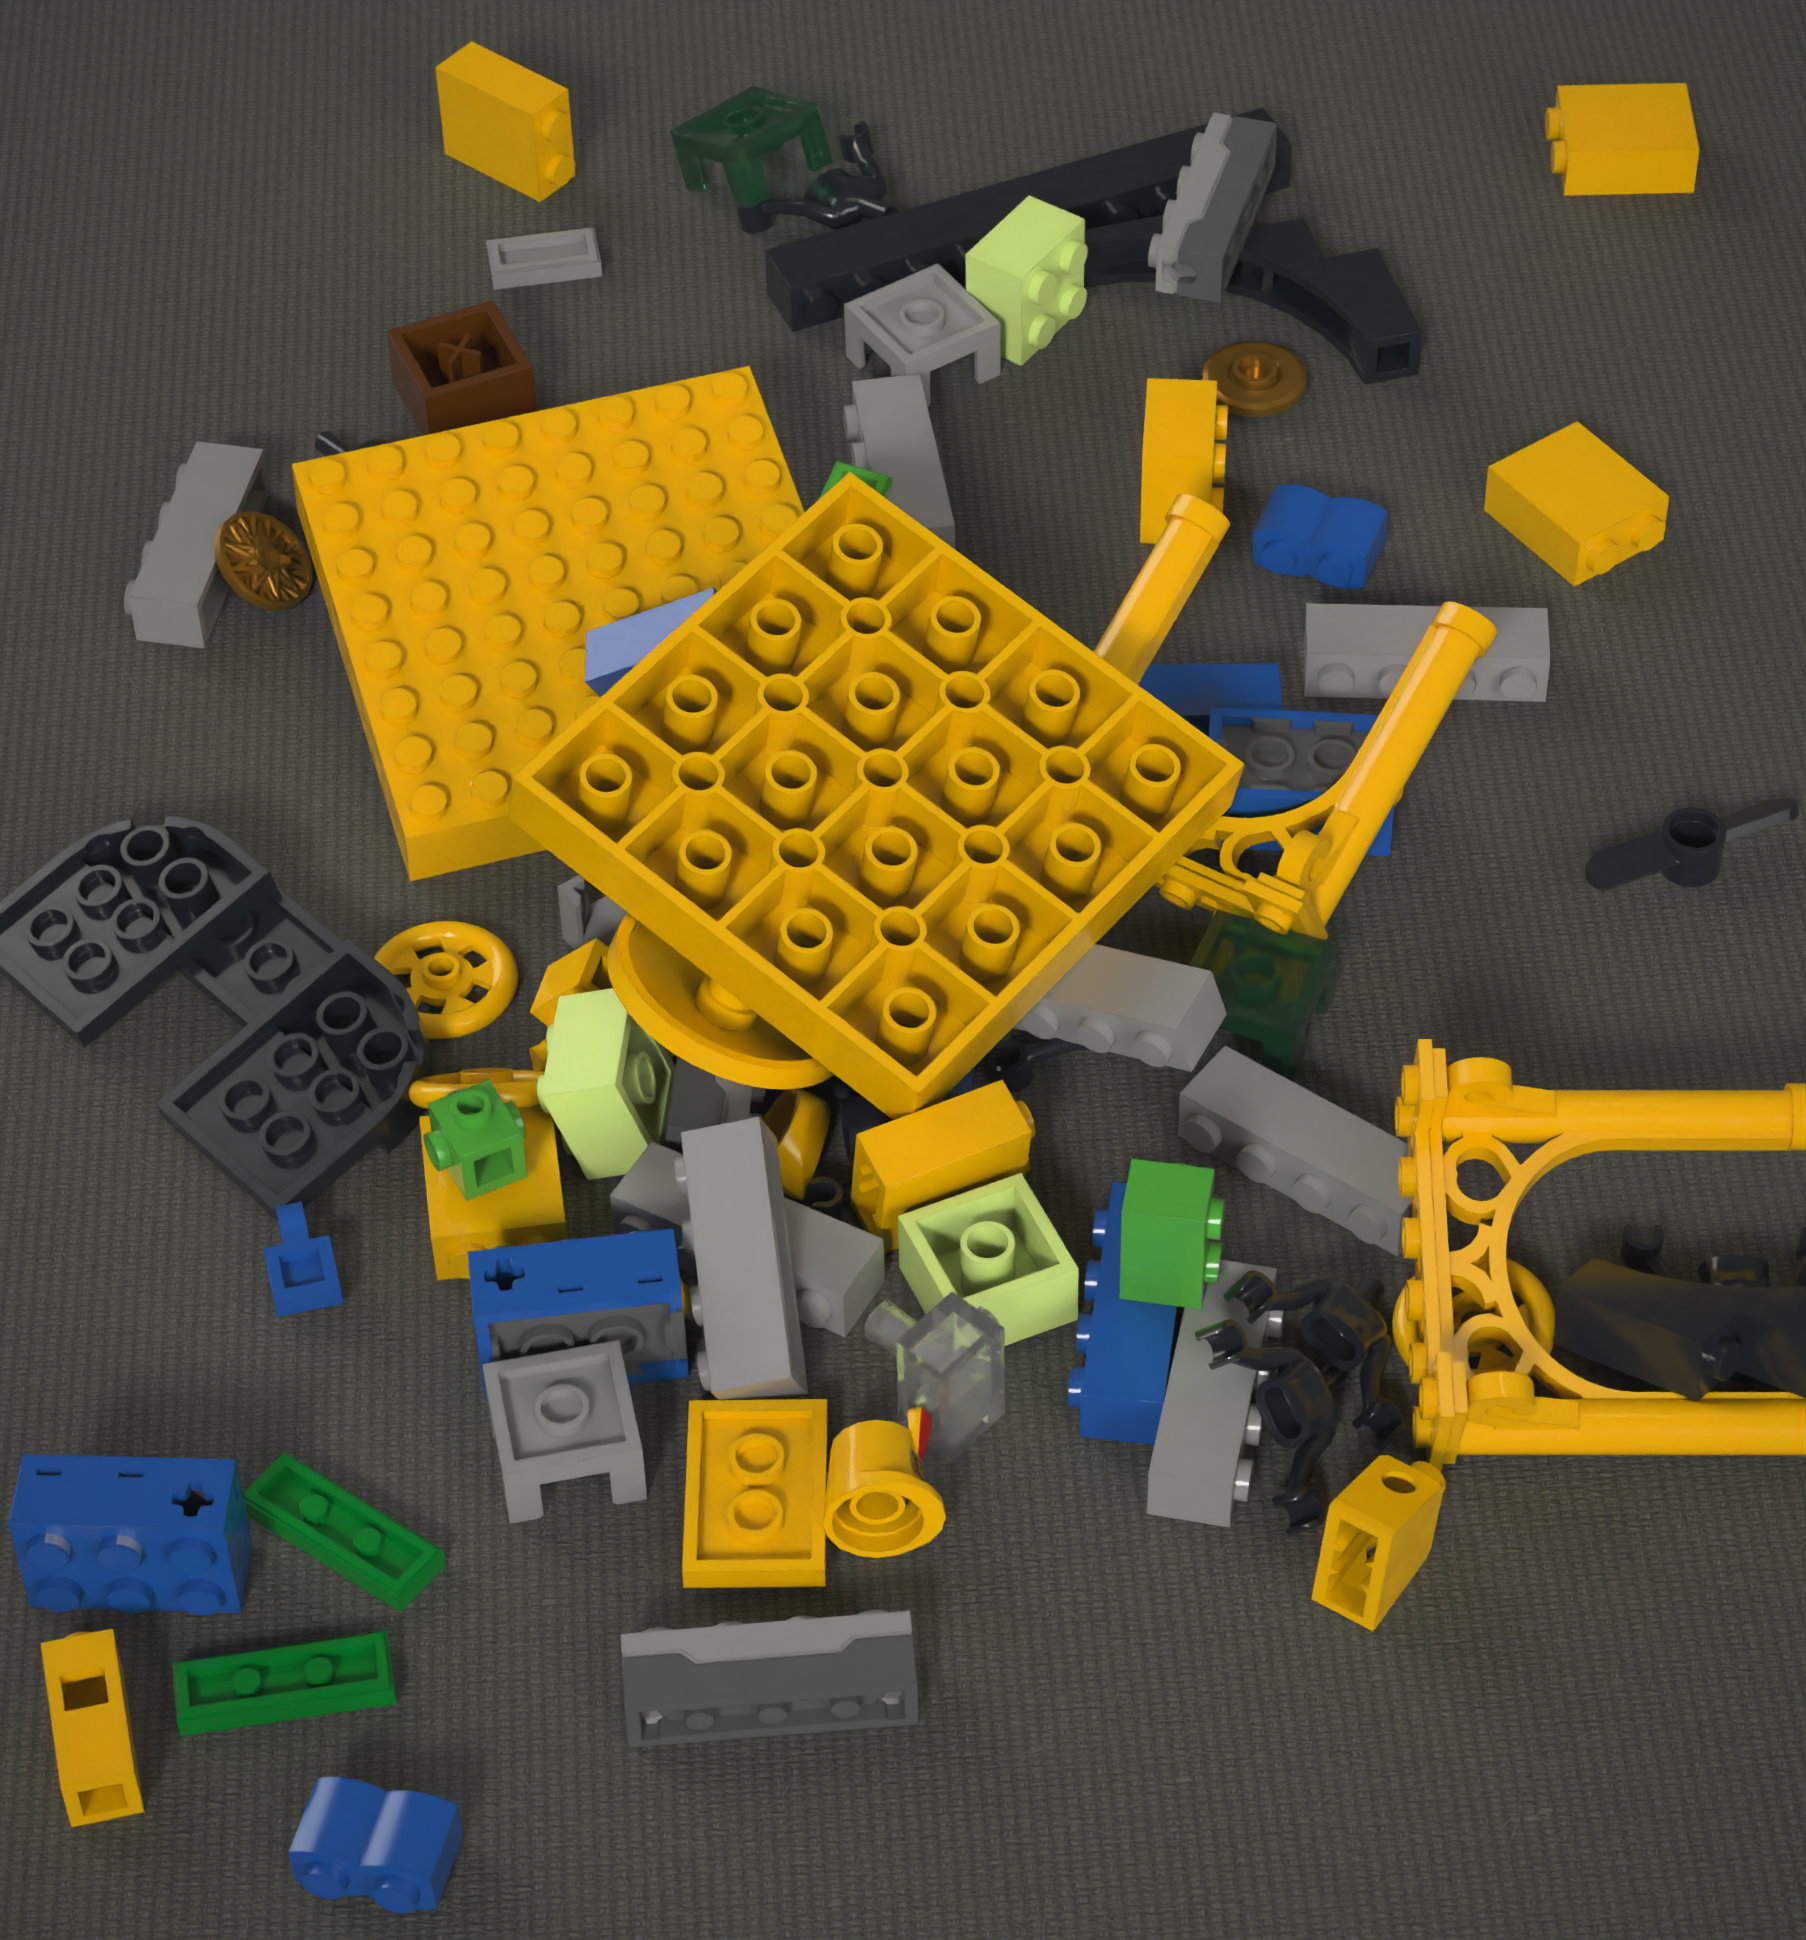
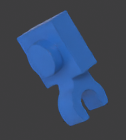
[263,1201,343,1317]

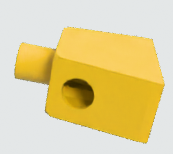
[1311,1455,1446,1631]

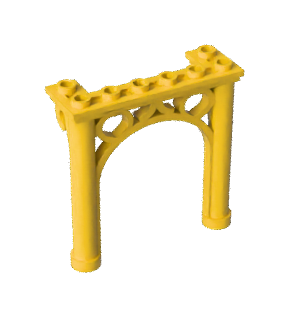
[1093,494,1498,961]
[1395,1039,1806,1472]

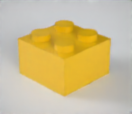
[1140,378,1228,544]

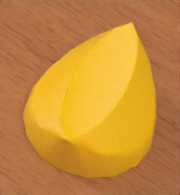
[762,1088,831,1200]

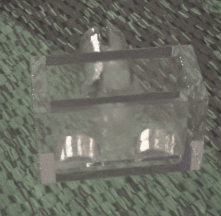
[864,1292,1005,1462]

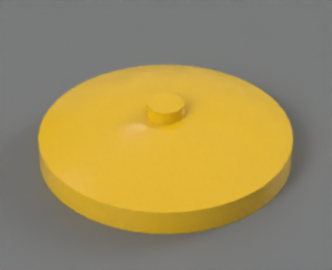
[607,913,834,1090]

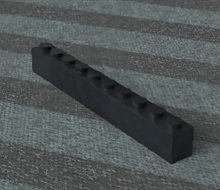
[765,108,1292,332]

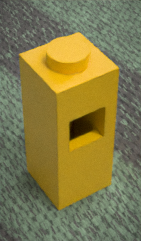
[41,1628,144,1828]

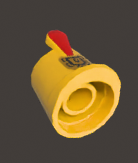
[823,1406,946,1558]

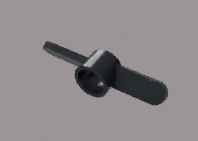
[1585,798,1799,891]

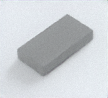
[486,227,602,290]

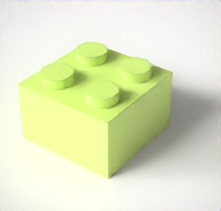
[966,196,1088,366]
[537,988,676,1180]
[898,1173,1079,1364]

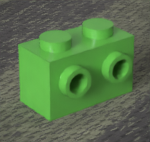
[1119,1159,1226,1309]

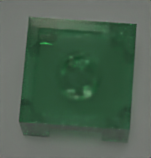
[670,86,833,208]
[1189,909,1339,1082]

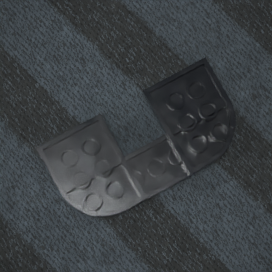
[0,816,433,1221]

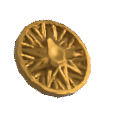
[1203,341,1307,417]
[213,510,313,612]

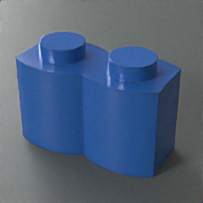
[1253,484,1387,589]
[288,1777,464,1913]

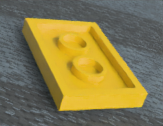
[682,1399,828,1588]

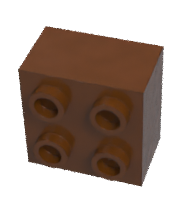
[386,300,537,436]

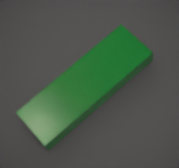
[243,1452,446,1613]
[172,1631,397,1737]

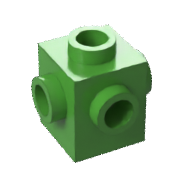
[424,1079,528,1201]

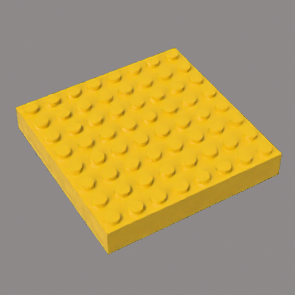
[292,366,805,882]
[509,472,1245,1120]

